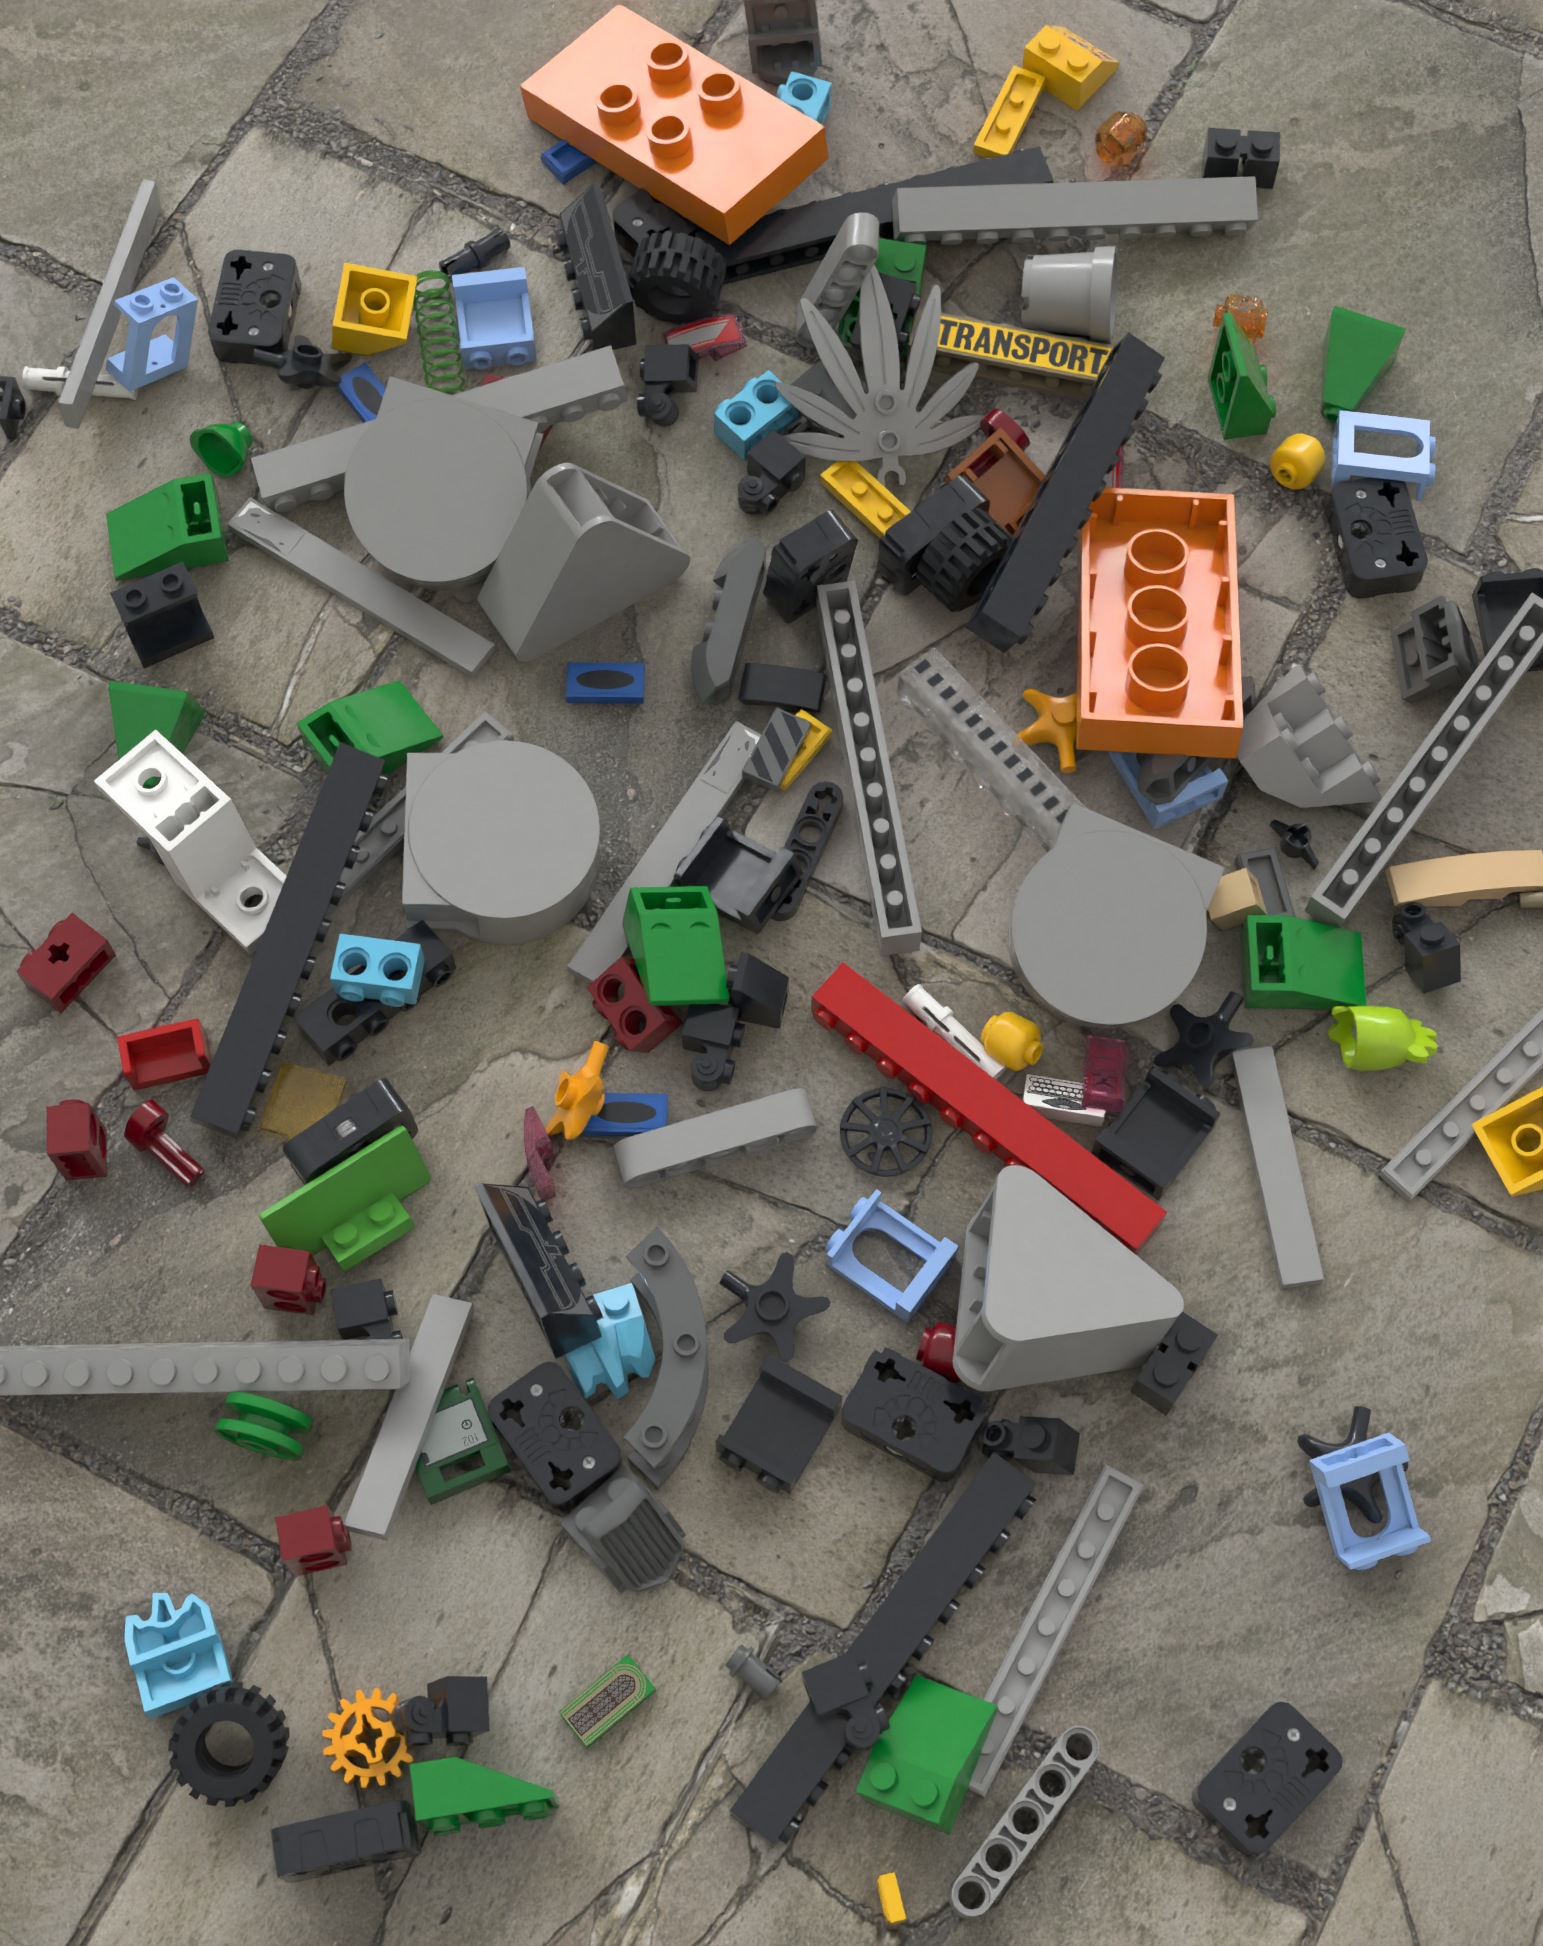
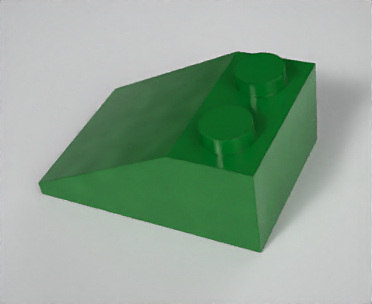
[1207,312,1276,440]
[856,1675,998,1835]

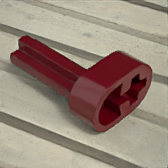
[969,408,1030,481]
[124,1099,205,1187]

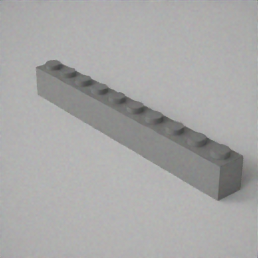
[892,176,1258,245]
[251,346,628,512]
[816,581,922,956]
[1304,593,1543,928]
[0,1339,410,1395]

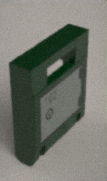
[415,1377,511,1505]

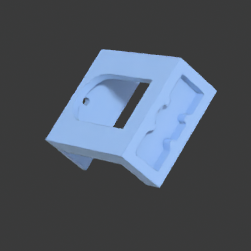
[106,277,198,392]
[1331,410,1436,501]
[1109,751,1228,829]
[825,1189,959,1323]
[1309,1433,1431,1570]

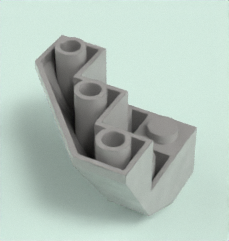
[1237,664,1382,808]

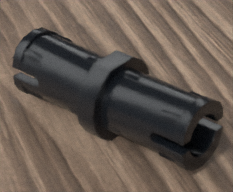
[439,227,511,283]

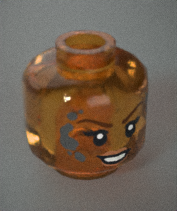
[1094,111,1147,166]
[1213,294,1269,345]

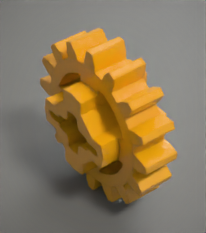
[322,1688,421,1790]

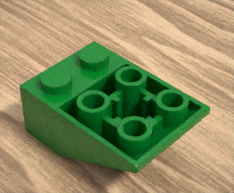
[837,238,928,356]
[106,473,229,581]
[296,680,444,775]
[622,886,730,1006]
[1240,915,1367,1009]
[410,1757,560,1836]

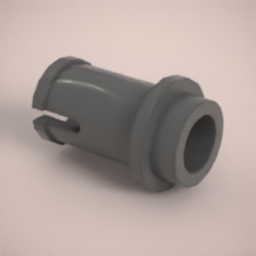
[725,1645,783,1701]

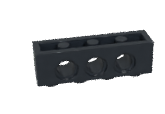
[293,919,456,1066]

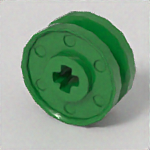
[214,1392,314,1461]

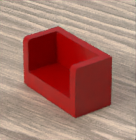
[117,1018,212,1091]

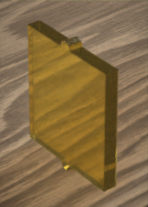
[259,1062,347,1140]

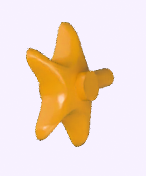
[1013,688,1077,773]
[545,1041,609,1140]

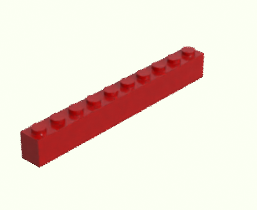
[811,962,1167,1255]

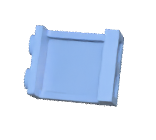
[452,267,537,370]

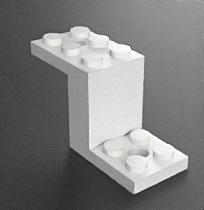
[94,730,286,955]

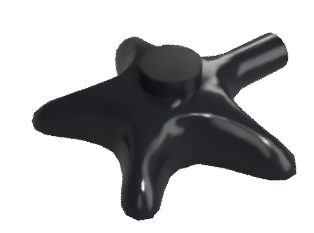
[253,335,352,389]
[1153,991,1254,1087]
[719,1252,830,1361]
[1297,1406,1409,1523]

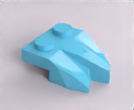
[565,1283,655,1400]
[124,1593,233,1719]

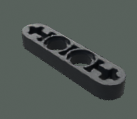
[771,781,843,921]

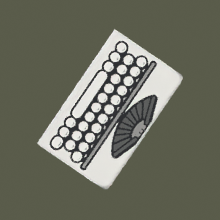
[1023,1074,1106,1127]

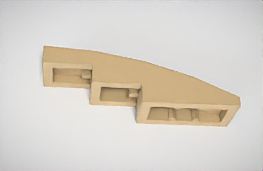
[1385,850,1543,906]

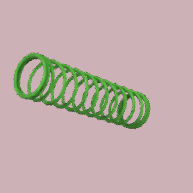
[413,270,466,392]

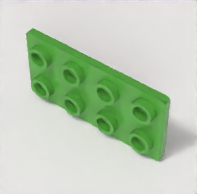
[259,1125,432,1272]

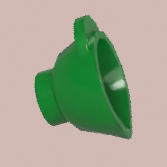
[190,422,253,477]

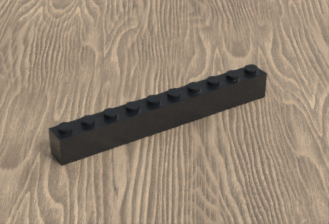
[695,146,1054,285]
[965,332,1165,653]
[190,743,389,1139]
[730,1452,1037,1848]

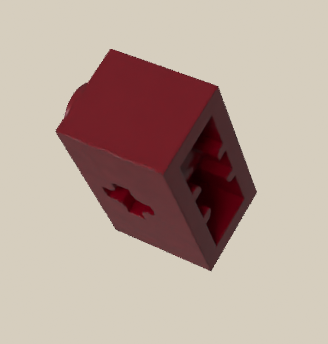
[16,913,116,1014]

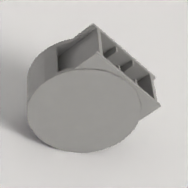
[344,376,543,590]
[402,740,600,945]
[1008,803,1225,1029]

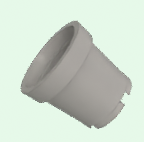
[1021,246,1118,344]

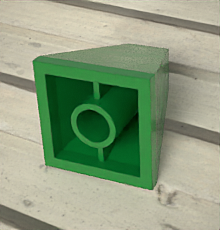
[1321,305,1406,423]
[108,681,205,789]

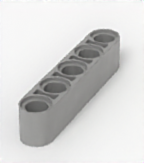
[796,212,879,348]
[613,1088,818,1188]
[949,1726,1100,1920]

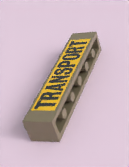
[906,309,1117,400]

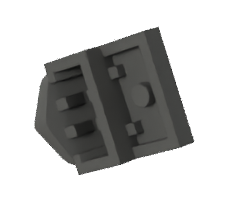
[744,0,822,86]
[1391,595,1478,703]
[559,1465,686,1594]

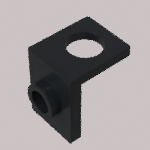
[0,376,26,440]

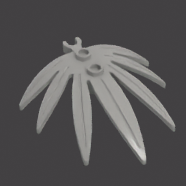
[775,265,985,487]

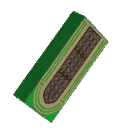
[559,1654,656,1749]

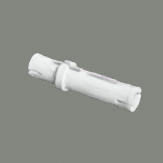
[22,366,139,400]
[902,984,1006,1080]

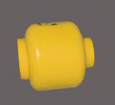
[1270,434,1326,490]
[980,1011,1044,1072]

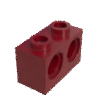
[586,957,683,1053]
[46,1099,107,1180]
[250,1244,326,1315]
[275,1505,352,1577]

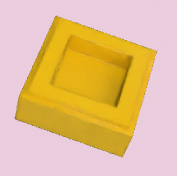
[876,1872,906,1926]

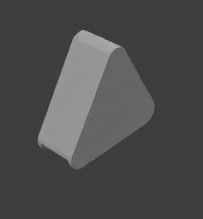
[477,463,690,662]
[953,1165,1184,1392]

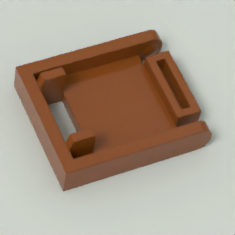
[944,427,1045,536]

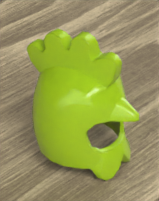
[1328,1006,1438,1072]

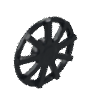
[840,1087,932,1177]

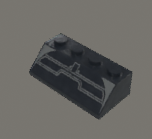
[555,182,636,351]
[474,1183,603,1359]

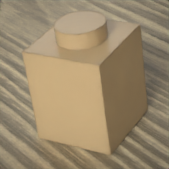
[1206,868,1267,931]

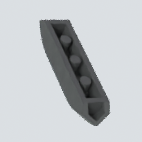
[691,536,766,705]
[1137,675,1256,805]

